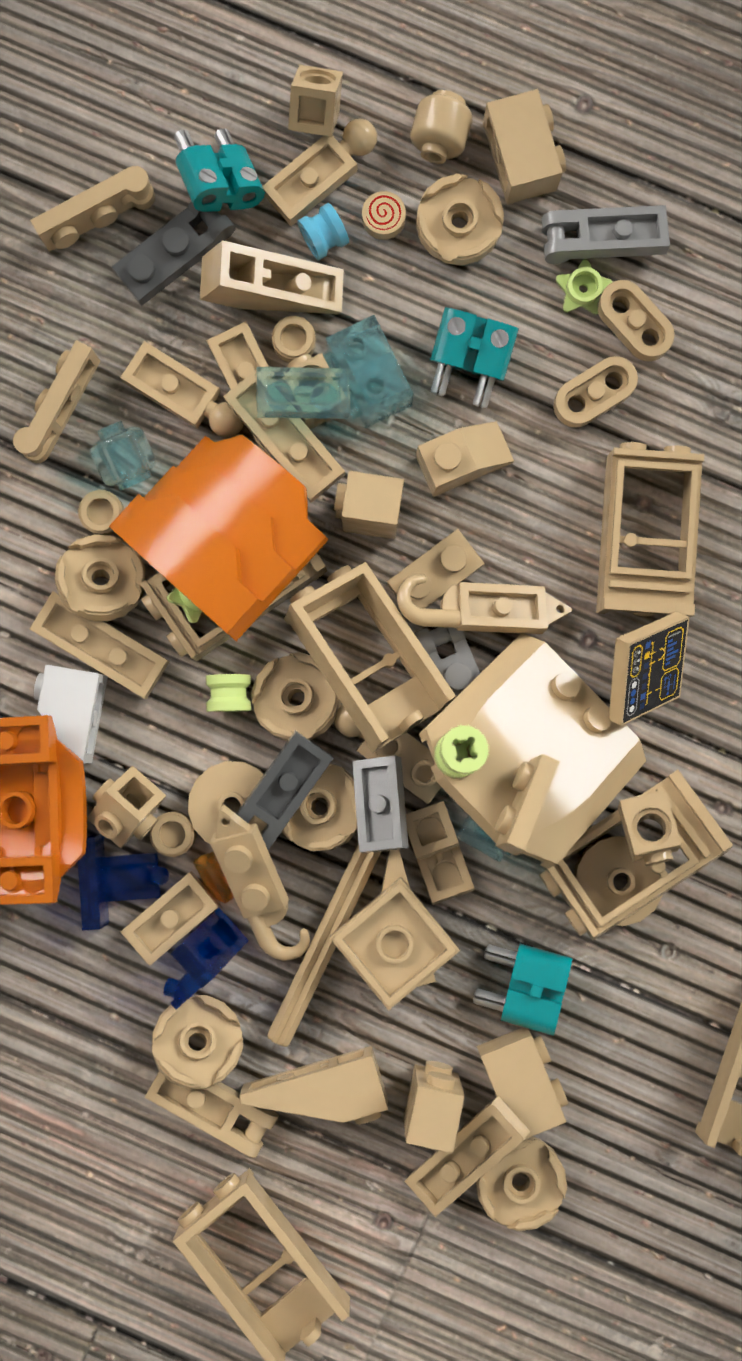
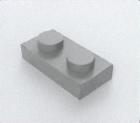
[352,755,409,853]

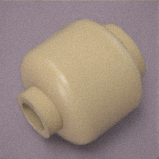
[410,90,473,164]

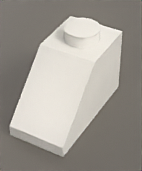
[34,664,108,763]

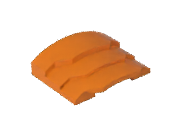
[109,435,328,642]
[0,715,87,905]

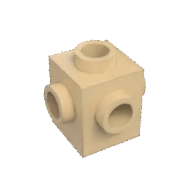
[87,766,167,848]

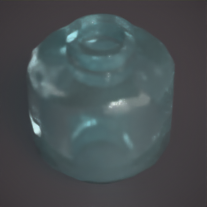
[90,421,157,491]

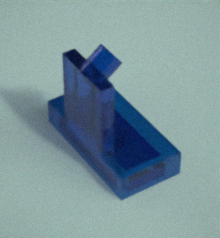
[78,835,169,931]
[163,908,249,1009]

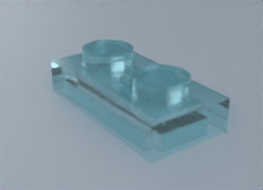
[255,367,350,419]

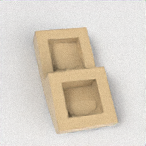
[406,801,475,905]

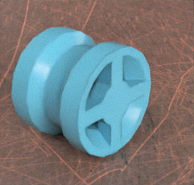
[297,203,349,260]

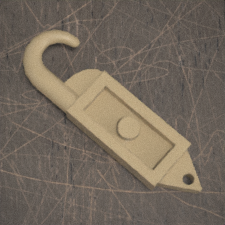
[397,575,572,634]
[210,805,310,961]

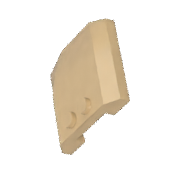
[419,633,646,868]

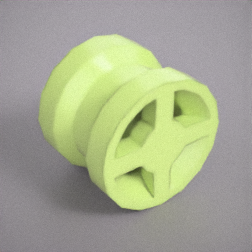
[206,674,251,712]
[434,725,489,778]

